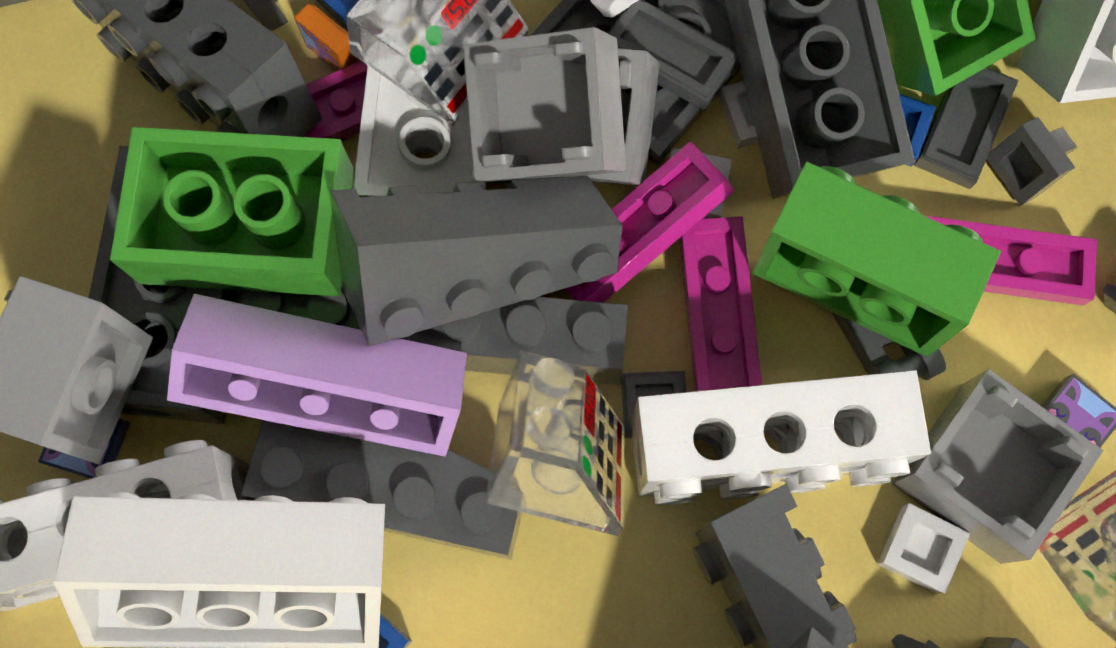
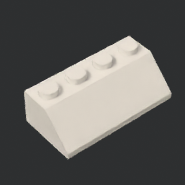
[53,492,385,648]

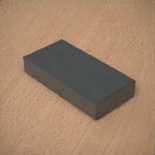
[609,0,739,112]
[914,67,1019,189]

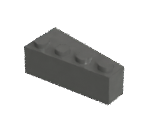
[330,176,622,346]
[241,420,526,560]
[692,483,857,648]

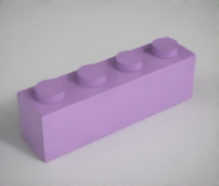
[167,294,467,457]

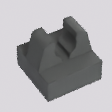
[987,117,1077,206]

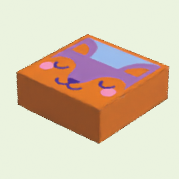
[294,3,361,71]

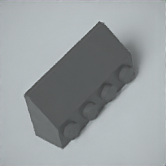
[725,0,915,199]

